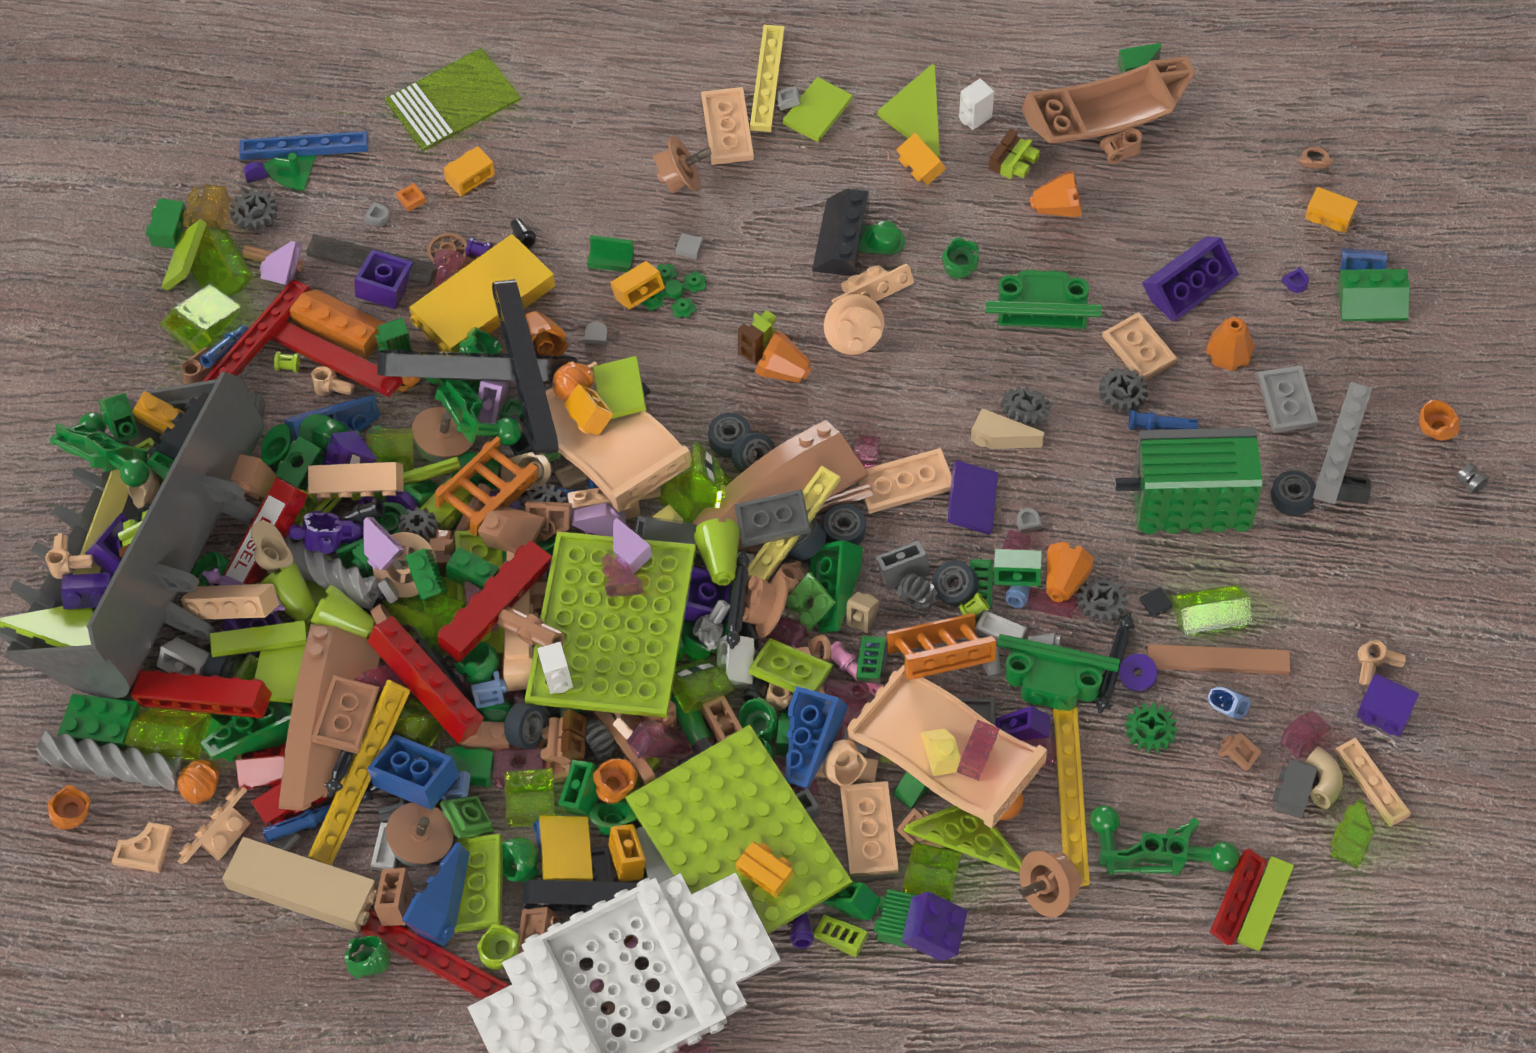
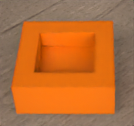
[396,183,426,212]

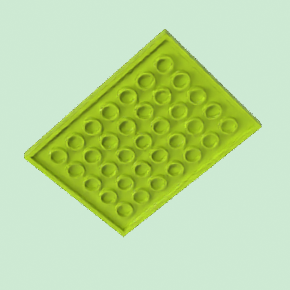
[525,532,696,718]
[625,725,852,934]

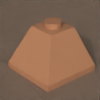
[478,506,546,553]

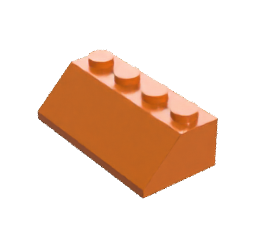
[290,289,385,360]

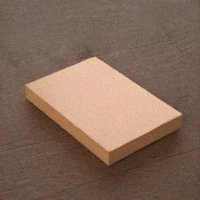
[1102,312,1178,382]

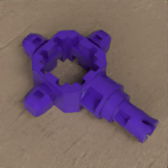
[288,511,364,554]

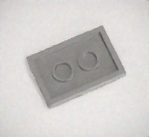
[1257,366,1318,433]

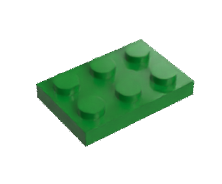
[57,694,140,748]

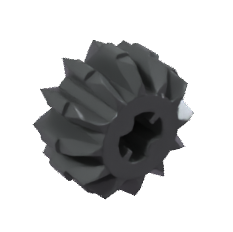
[398,506,438,543]
[897,574,938,611]
[584,720,617,762]

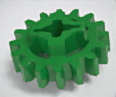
[1125,703,1177,754]

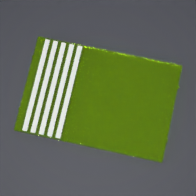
[384,48,521,151]

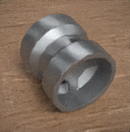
[1456,463,1489,495]

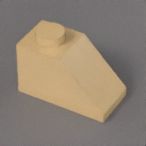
[846,592,879,634]

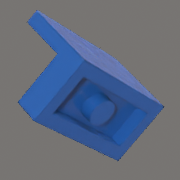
[1340,248,1387,271]

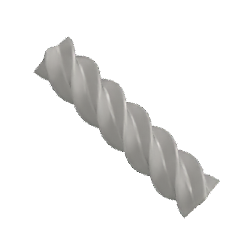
[284,533,382,609]
[36,730,182,791]

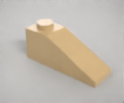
[971,408,1045,449]

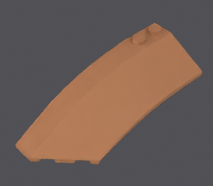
[1021,56,1195,143]
[692,420,868,555]
[279,624,381,811]

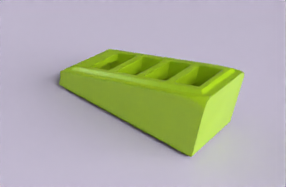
[813,915,868,958]

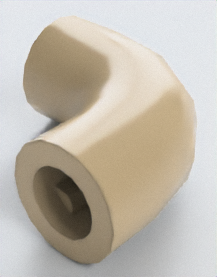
[1305,746,1343,809]

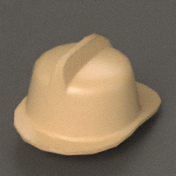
[501,452,553,491]
[251,521,293,574]

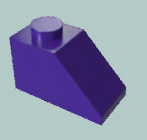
[996,706,1051,744]

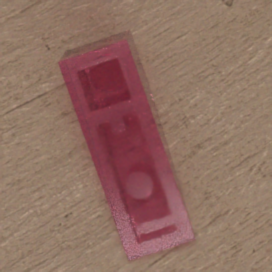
[627,720,692,759]

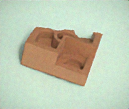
[525,501,573,544]

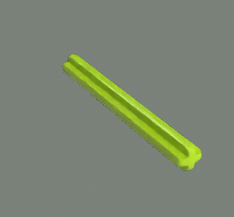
[352,457,461,501]

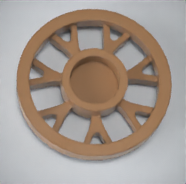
[427,233,467,269]

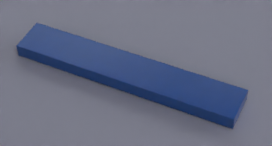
[239,131,368,160]

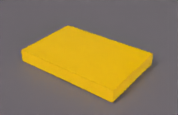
[539,816,593,881]

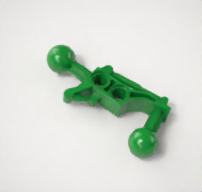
[424,377,522,446]
[50,412,150,487]
[1089,805,1240,876]

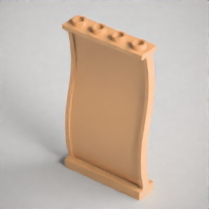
[546,361,692,512]
[847,664,1047,829]

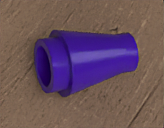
[790,911,814,949]

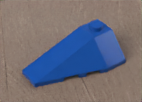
[284,395,380,463]
[785,686,848,789]
[402,842,470,947]

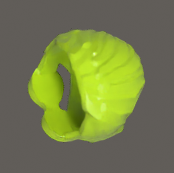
[477,924,520,970]

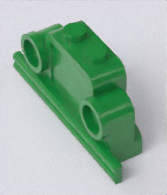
[985,269,1101,329]
[997,634,1120,711]

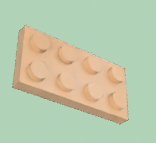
[701,87,754,165]
[857,448,952,514]
[840,781,899,878]

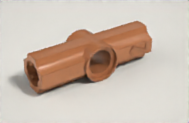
[498,607,565,647]

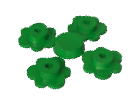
[641,264,707,318]

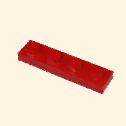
[1209,848,1267,946]

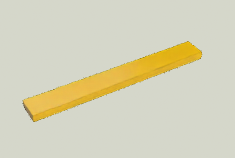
[308,680,411,866]
[1053,707,1090,886]

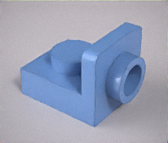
[471,671,507,708]
[441,771,471,800]

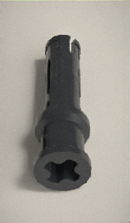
[337,498,385,524]

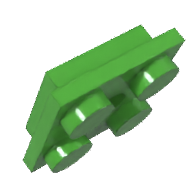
[786,572,836,632]
[440,796,494,839]

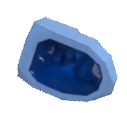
[1208,686,1251,719]

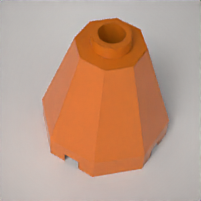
[1030,170,1082,217]
[526,311,568,356]
[1206,317,1255,371]
[754,330,812,383]
[1046,542,1094,602]

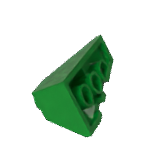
[809,540,863,634]
[201,701,292,760]

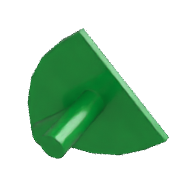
[264,153,316,191]

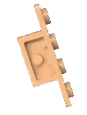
[832,264,914,304]
[567,487,661,519]
[178,786,250,864]

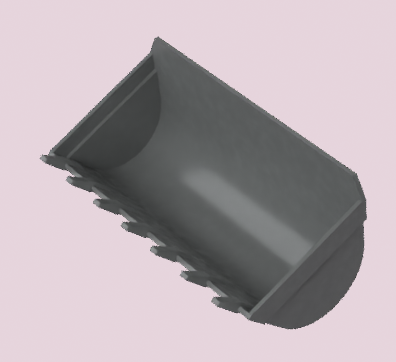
[0,372,264,698]

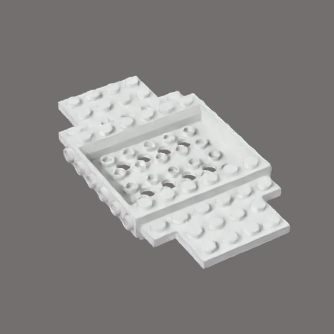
[467,873,781,1053]

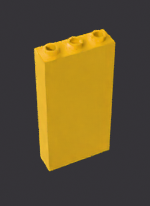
[410,234,555,352]

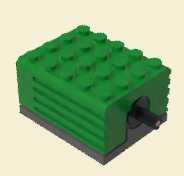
[1115,428,1262,534]

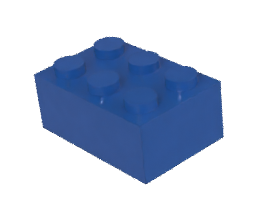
[367,734,459,810]

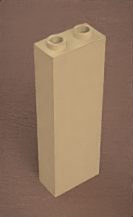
[222,837,378,933]

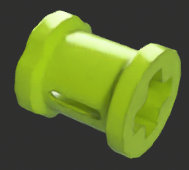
[274,351,301,373]
[959,592,990,617]

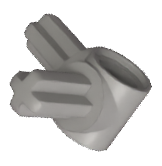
[693,600,730,651]

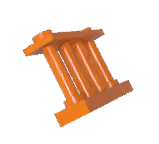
[435,436,538,538]
[887,613,996,680]

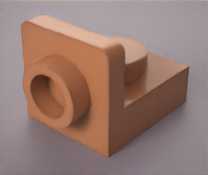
[1218,733,1262,771]

